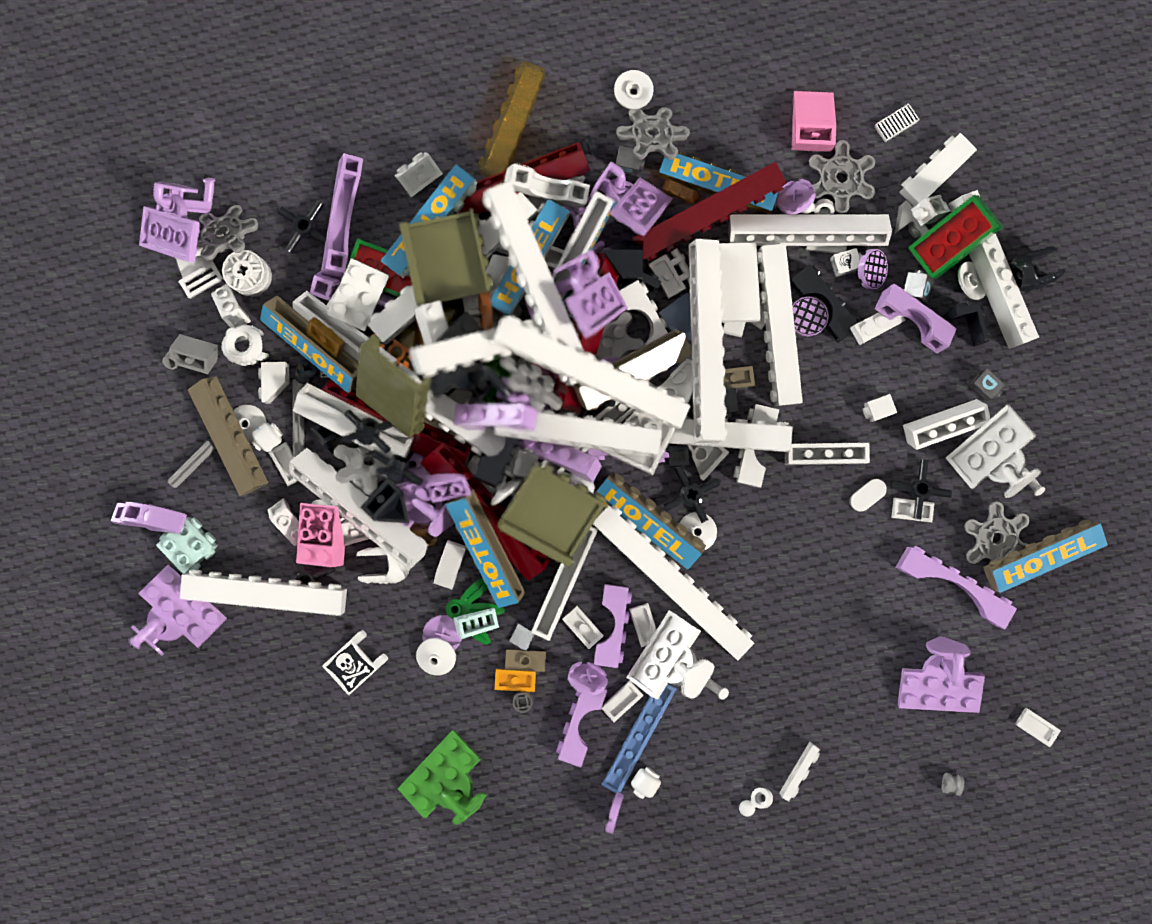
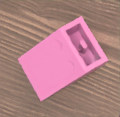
[792,91,836,152]
[296,503,345,567]

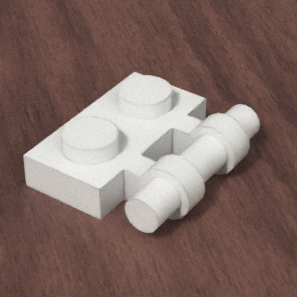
[649,248,690,299]

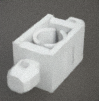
[911,195,950,226]

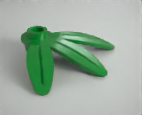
[446,578,505,645]

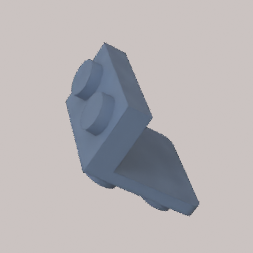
[659,293,692,344]

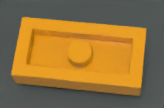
[495,669,536,692]

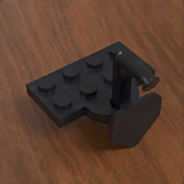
[408,311,513,404]

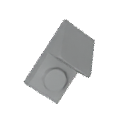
[895,200,929,239]

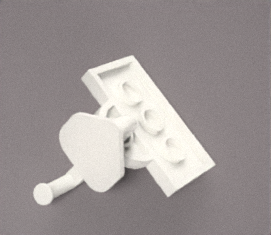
[946,405,1045,498]
[626,610,729,699]

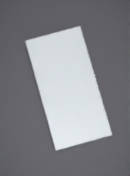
[719,243,761,323]

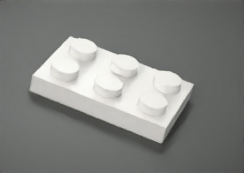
[327,258,389,331]

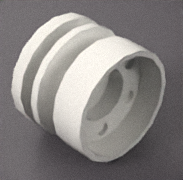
[222,250,272,297]

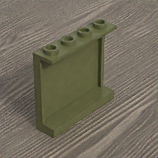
[399,209,493,307]
[356,334,431,438]
[498,461,609,568]

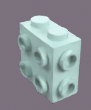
[156,517,218,574]

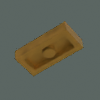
[307,317,345,358]

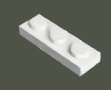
[850,312,906,345]
[779,742,820,801]

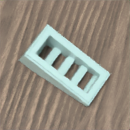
[453,608,499,639]

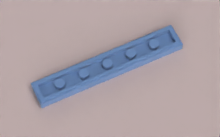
[602,684,676,793]

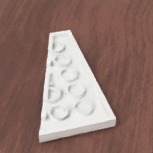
[599,358,693,475]

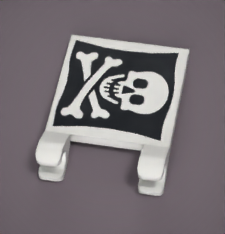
[322,630,388,695]

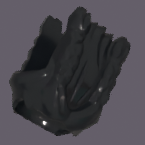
[1008,246,1065,292]

